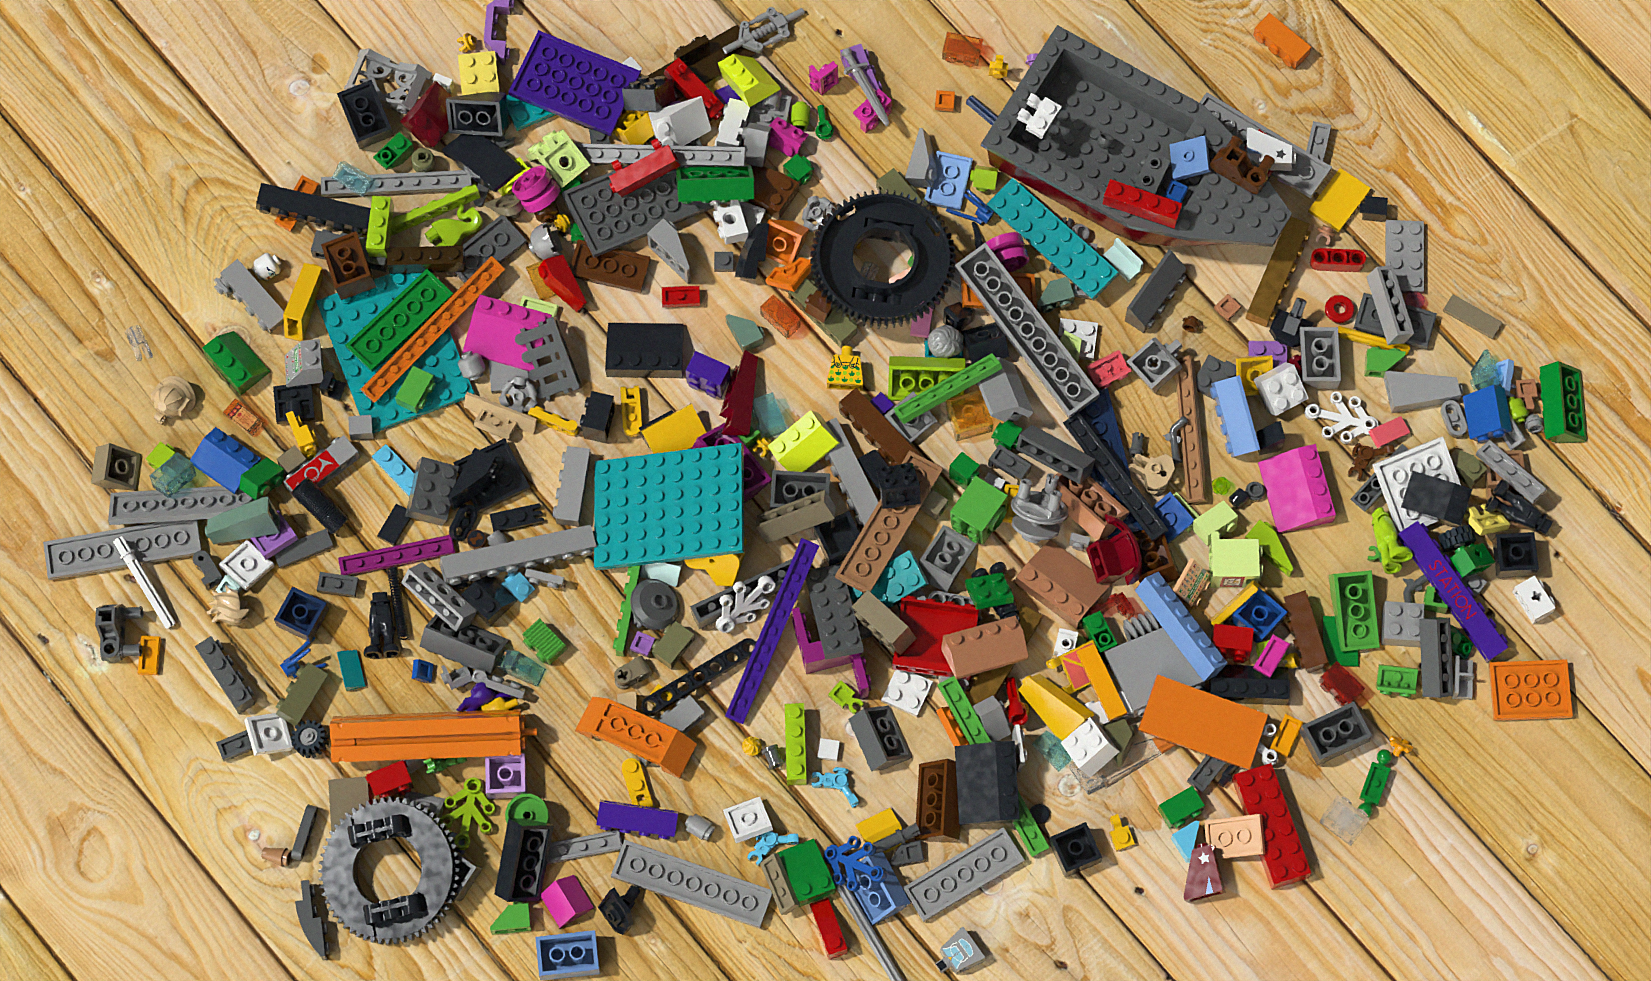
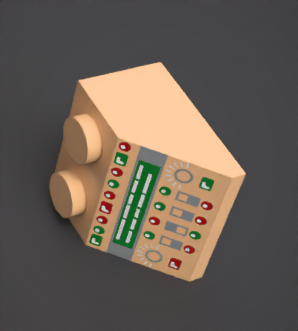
[1173,558,1210,612]

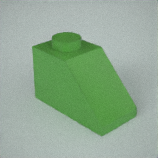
[490,902,532,935]

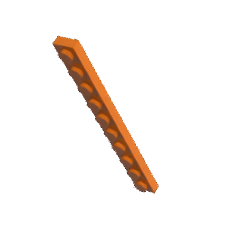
[360,256,505,403]

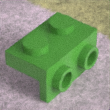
[1376,664,1418,697]

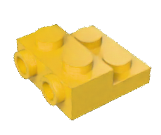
[286,411,319,459]

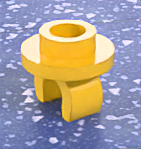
[457,33,477,53]
[753,437,772,458]

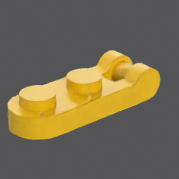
[620,385,642,437]
[527,406,579,437]
[621,758,653,807]

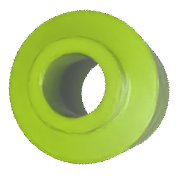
[791,101,810,131]

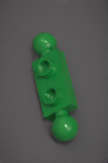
[1357,749,1392,818]

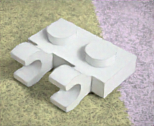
[1017,93,1062,139]

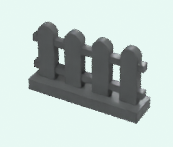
[515,316,583,401]

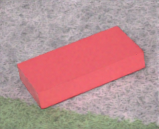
[1368,416,1410,448]

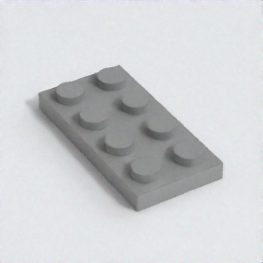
[1385,220,1424,294]

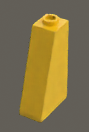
[283,263,323,341]
[1018,673,1095,742]

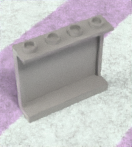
[1104,627,1205,718]

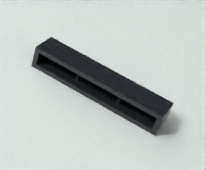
[256,183,371,236]

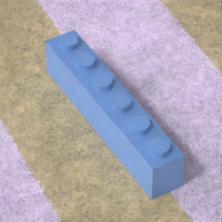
[1135,572,1227,681]

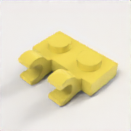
[1463,504,1511,535]

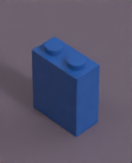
[1463,385,1512,444]

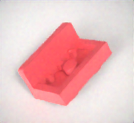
[1085,350,1132,389]

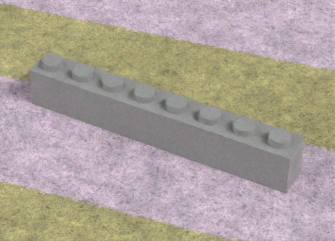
[439,525,596,585]

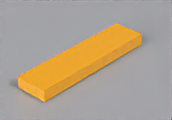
[1076,644,1127,722]

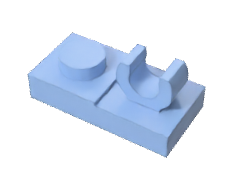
[1494,359,1516,399]

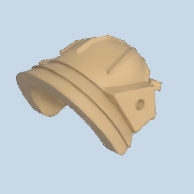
[151,376,195,425]

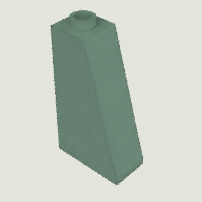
[205,497,280,544]

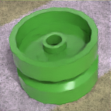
[505,794,550,824]

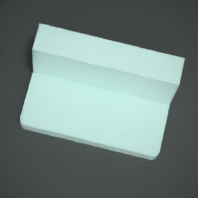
[1103,238,1144,283]
[640,560,684,587]

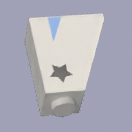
[1247,128,1296,171]

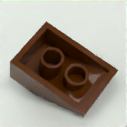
[747,165,799,220]
[321,231,376,300]
[1133,530,1180,583]

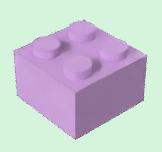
[485,753,527,799]

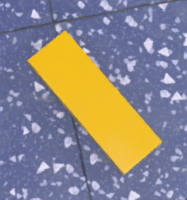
[1211,580,1259,625]

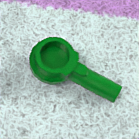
[815,105,834,140]

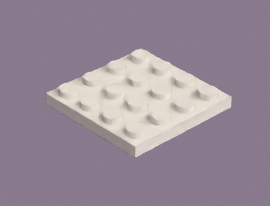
[1372,437,1469,533]

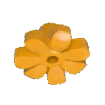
[1389,736,1413,757]

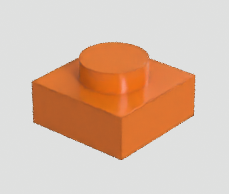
[935,90,955,111]

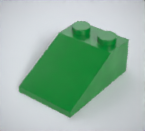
[777,839,836,907]

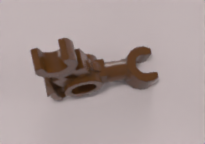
[1348,443,1395,481]

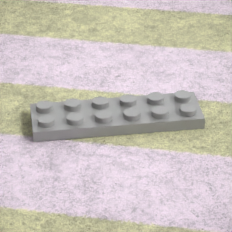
[903,827,1024,922]

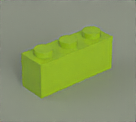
[366,196,394,258]

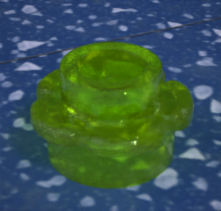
[1212,477,1231,495]

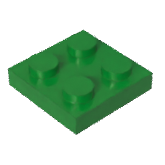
[965,573,1014,610]

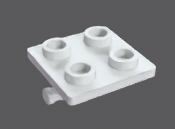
[1012,724,1027,772]

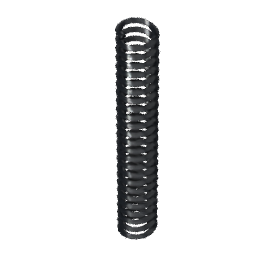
[387,567,410,640]

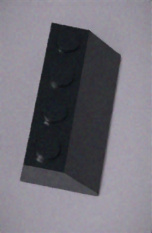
[1209,665,1290,705]
[494,818,554,902]

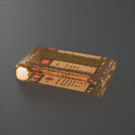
[223,398,265,437]

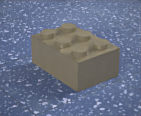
[852,590,917,655]

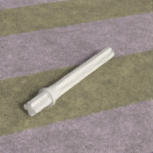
[113,536,175,629]

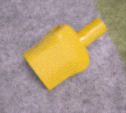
[481,697,519,711]

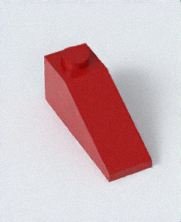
[537,255,587,312]
[809,898,847,960]

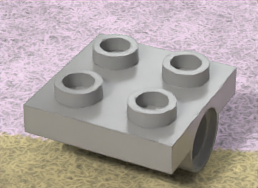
[748,91,792,126]

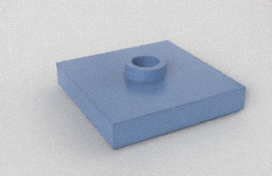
[1169,135,1211,181]

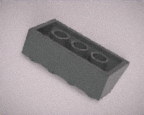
[1125,250,1187,333]
[419,614,509,675]

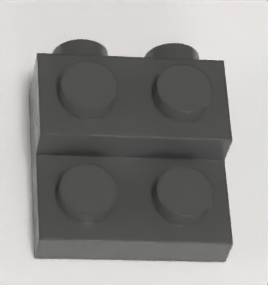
[1196,355,1236,401]

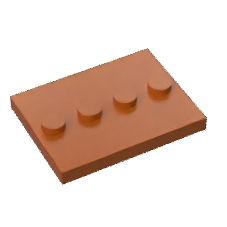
[1488,659,1573,721]

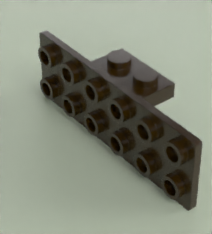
[648,25,756,101]

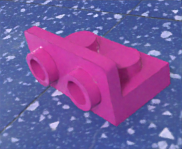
[808,61,839,95]

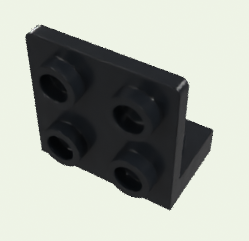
[875,463,921,509]

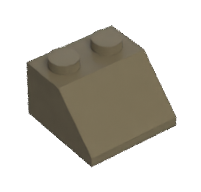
[91,443,141,491]

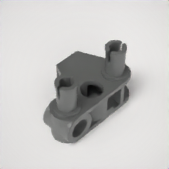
[95,604,144,663]

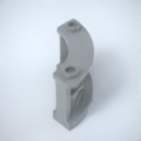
[344,48,432,114]

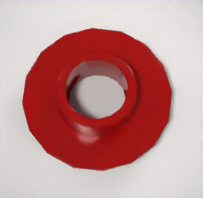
[1325,295,1354,323]

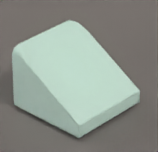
[216,575,243,593]

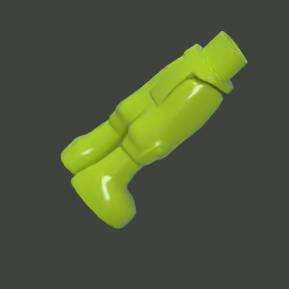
[1372,507,1413,574]

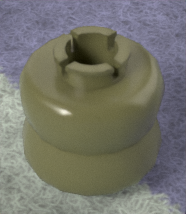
[411,148,435,172]

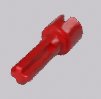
[1005,677,1028,726]

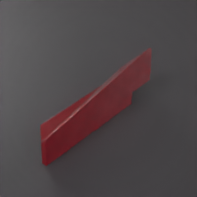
[719,350,758,435]

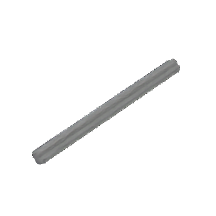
[834,876,904,981]

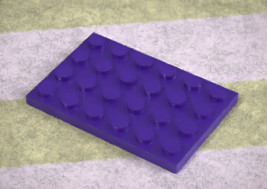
[508,30,641,136]

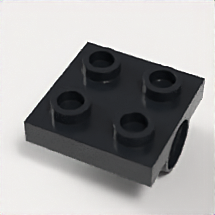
[273,384,315,425]

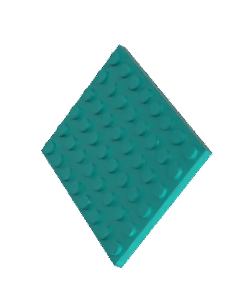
[316,273,475,434]
[594,443,744,570]

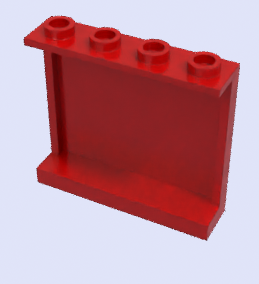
[892,596,979,680]

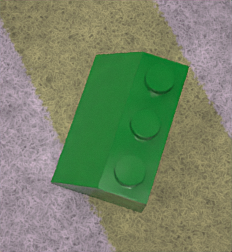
[202,331,270,395]

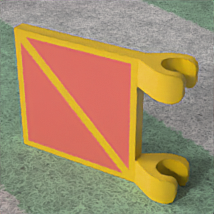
[1046,640,1094,695]

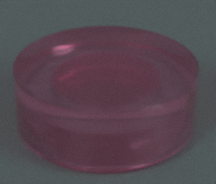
[1405,292,1425,309]

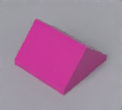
[540,875,594,929]

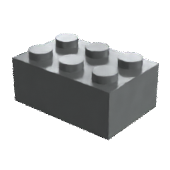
[405,457,459,526]
[770,470,830,510]
[1299,702,1372,766]

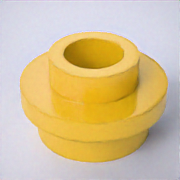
[554,214,571,232]

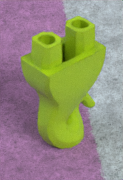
[425,204,484,246]

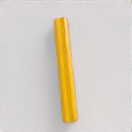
[1338,326,1410,355]

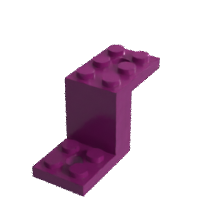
[791,607,871,699]

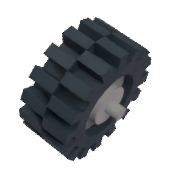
[1438,525,1476,552]
[291,720,329,758]

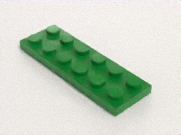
[345,269,453,372]

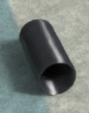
[291,477,348,534]

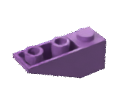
[840,44,883,92]

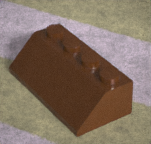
[915,758,960,843]

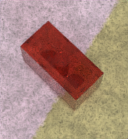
[1319,661,1365,707]

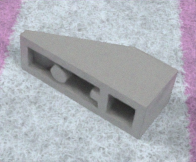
[905,128,937,187]

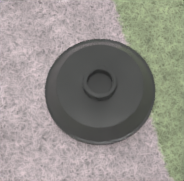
[630,579,680,630]

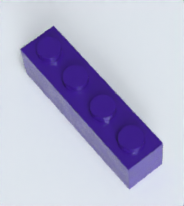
[596,799,678,839]

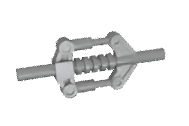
[723,7,805,54]

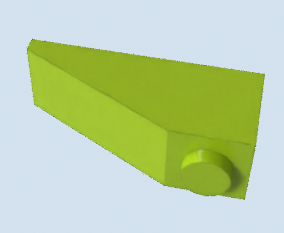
[1245,520,1293,577]

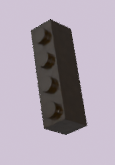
[387,245,465,274]

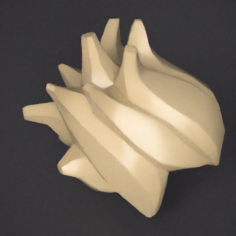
[207,585,249,626]

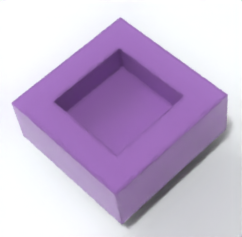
[630,631,656,657]

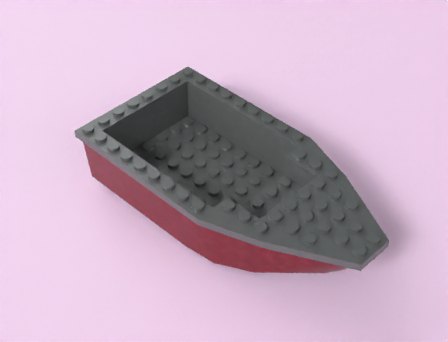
[981,25,1292,247]

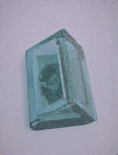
[332,161,375,197]

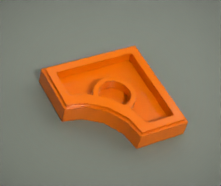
[765,257,813,292]

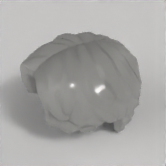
[928,325,964,358]

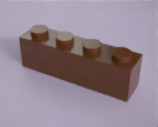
[1282,590,1330,673]

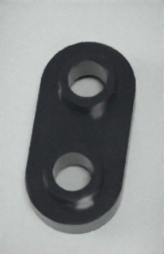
[449,504,478,541]

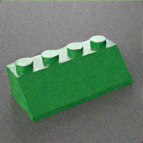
[676,165,754,204]
[1539,361,1587,443]

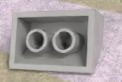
[1300,327,1341,389]

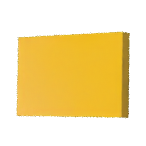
[1308,168,1371,232]
[641,403,707,454]

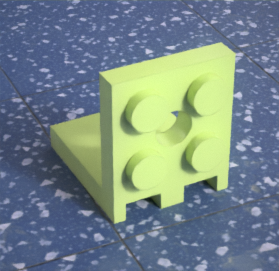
[525,129,590,188]

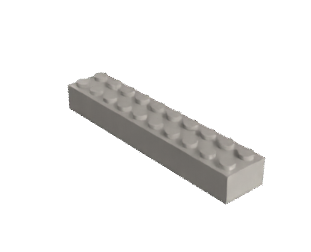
[955,242,1100,419]

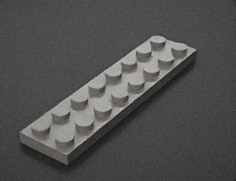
[1199,93,1332,198]
[108,486,265,525]
[43,520,202,580]
[611,840,773,929]

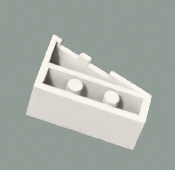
[714,98,752,147]

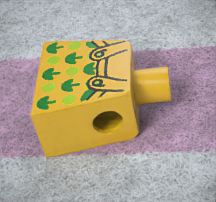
[827,346,863,391]

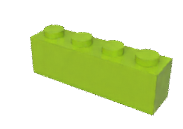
[785,703,807,786]

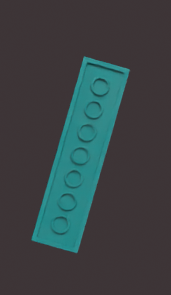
[987,177,1119,301]

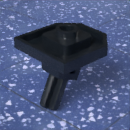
[1269,298,1314,347]
[598,885,640,935]

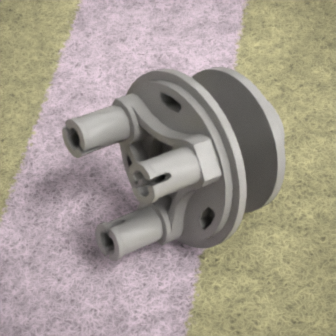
[1011,473,1068,543]

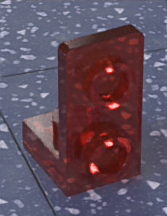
[1090,592,1135,620]

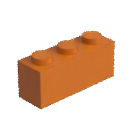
[1253,12,1311,69]

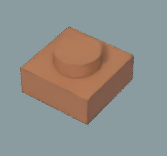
[1214,294,1241,321]

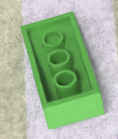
[1329,570,1380,651]

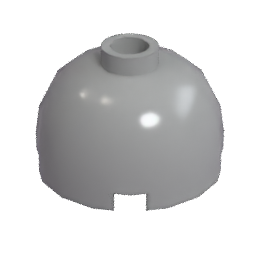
[529,222,563,260]

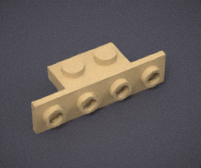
[464,392,537,440]

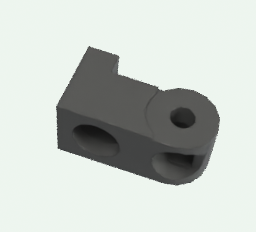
[193,550,223,591]

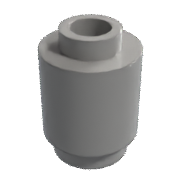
[685,814,715,841]

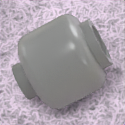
[458,351,486,380]

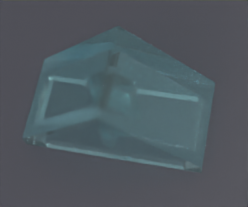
[1032,731,1072,772]

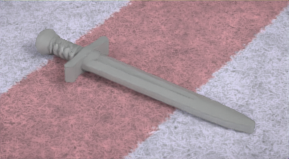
[842,48,889,126]

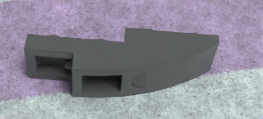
[1350,444,1409,512]
[295,880,330,961]

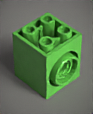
[950,476,1009,545]

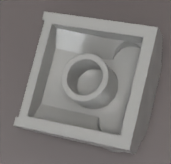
[884,391,937,444]

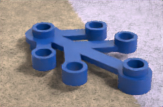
[824,836,887,892]

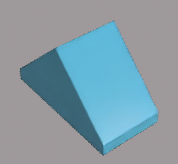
[1171,820,1200,863]

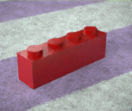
[1103,179,1182,229]

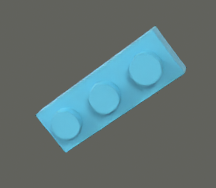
[372,444,414,496]

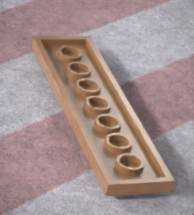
[835,450,943,593]

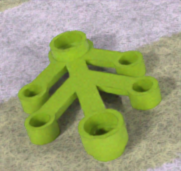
[441,777,495,850]

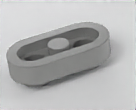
[1440,400,1467,438]

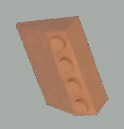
[1015,540,1112,629]

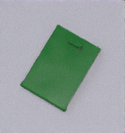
[1323,616,1359,667]

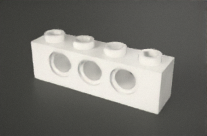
[710,200,748,245]

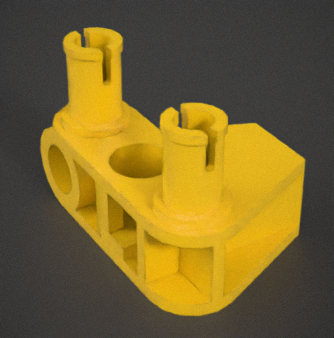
[684,537,747,586]

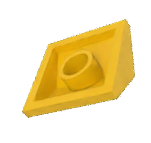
[1236,355,1273,396]
[855,808,908,854]

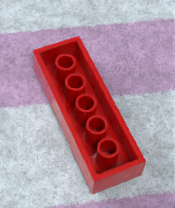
[1232,763,1311,890]

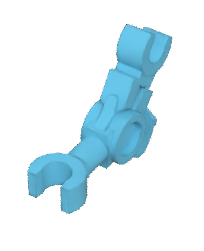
[812,767,859,808]
[747,831,799,866]

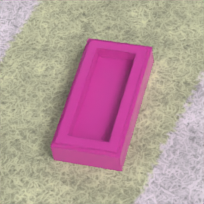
[1253,635,1290,678]

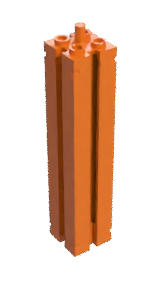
[329,709,537,762]

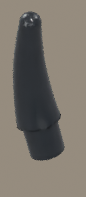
[972,222,984,249]

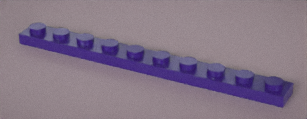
[724,538,819,724]

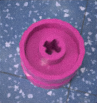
[512,166,560,213]
[986,232,1030,272]

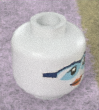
[252,253,281,281]

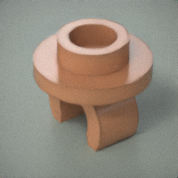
[1316,225,1335,245]

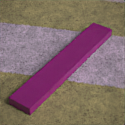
[338,535,456,576]

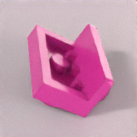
[853,89,892,133]
[769,117,808,158]

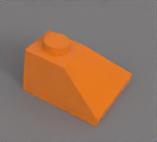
[766,219,809,266]

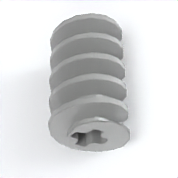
[1123,611,1161,641]

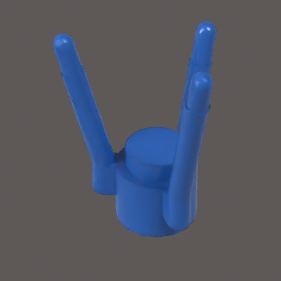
[946,189,994,225]
[280,637,326,679]

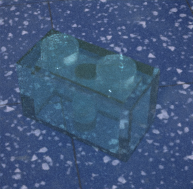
[752,392,786,438]
[149,452,196,498]

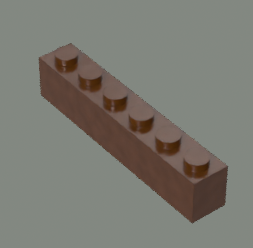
[839,388,922,466]

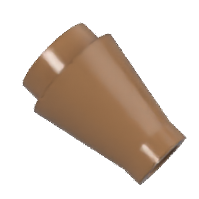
[261,847,292,867]

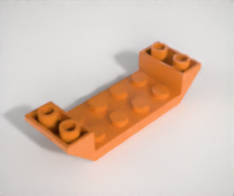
[575,697,697,779]

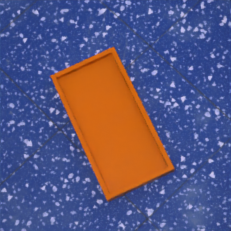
[1138,674,1268,770]

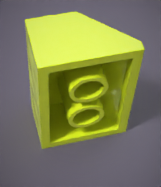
[718,54,781,107]
[768,410,840,472]

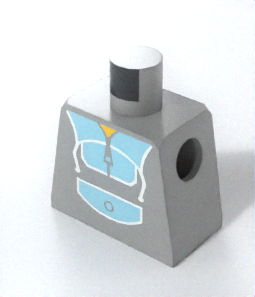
[935,927,985,975]

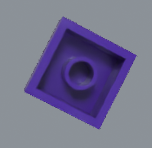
[686,351,731,398]

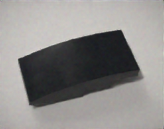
[442,134,522,192]

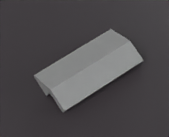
[978,357,1034,422]

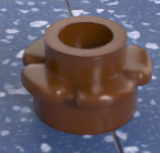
[1182,316,1200,332]

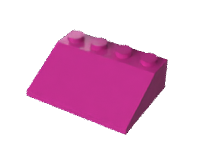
[463,295,552,372]
[1258,444,1336,534]

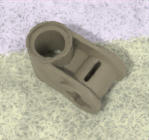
[614,656,652,689]

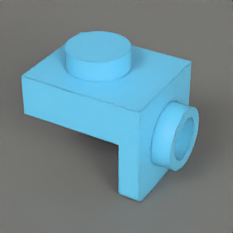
[502,571,535,602]

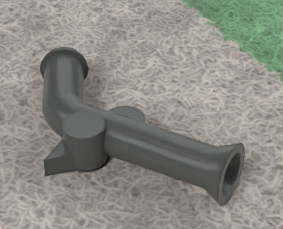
[1162,416,1188,464]
[1403,575,1428,603]

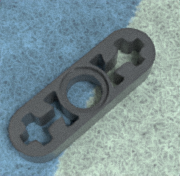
[291,804,318,861]

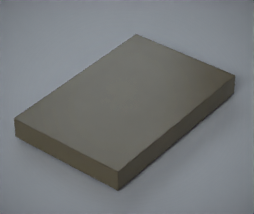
[328,777,369,836]

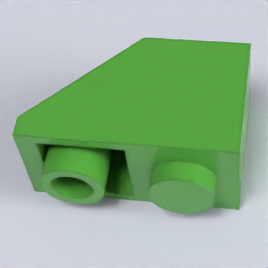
[1364,347,1406,378]

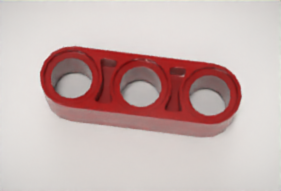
[1309,248,1366,272]

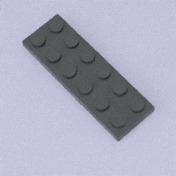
[805,563,864,660]

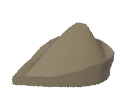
[484,194,524,219]

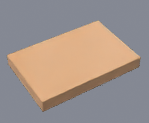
[1204,814,1265,860]

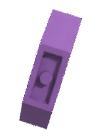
[484,0,514,65]

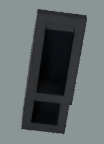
[735,223,769,279]

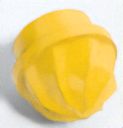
[742,736,762,756]

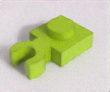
[828,680,863,715]

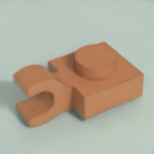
[1515,379,1538,414]

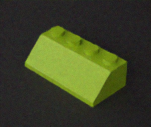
[888,356,965,402]

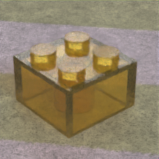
[945,390,993,442]

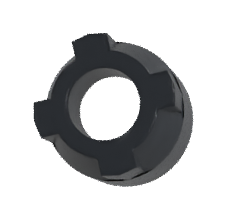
[1228,488,1249,509]

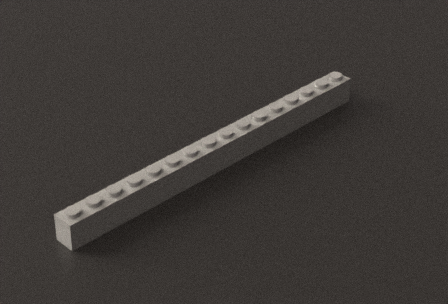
[824,418,969,691]

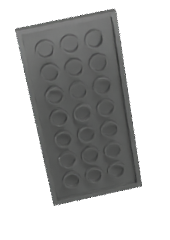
[562,138,722,258]

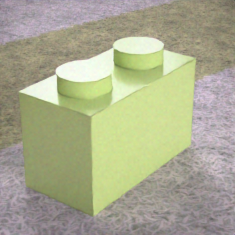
[1193,500,1238,546]

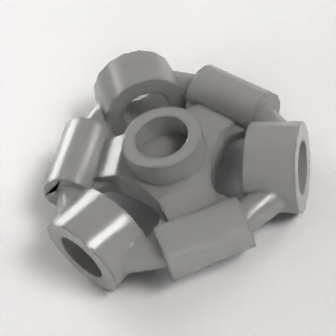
[802,196,837,233]
[499,376,538,413]

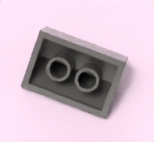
[848,705,912,771]

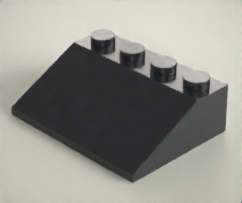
[605,323,684,378]
[955,741,1020,825]

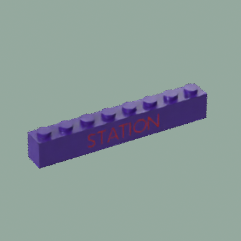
[1398,520,1508,663]

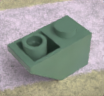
[1036,277,1075,313]

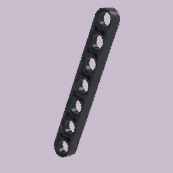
[641,638,756,716]

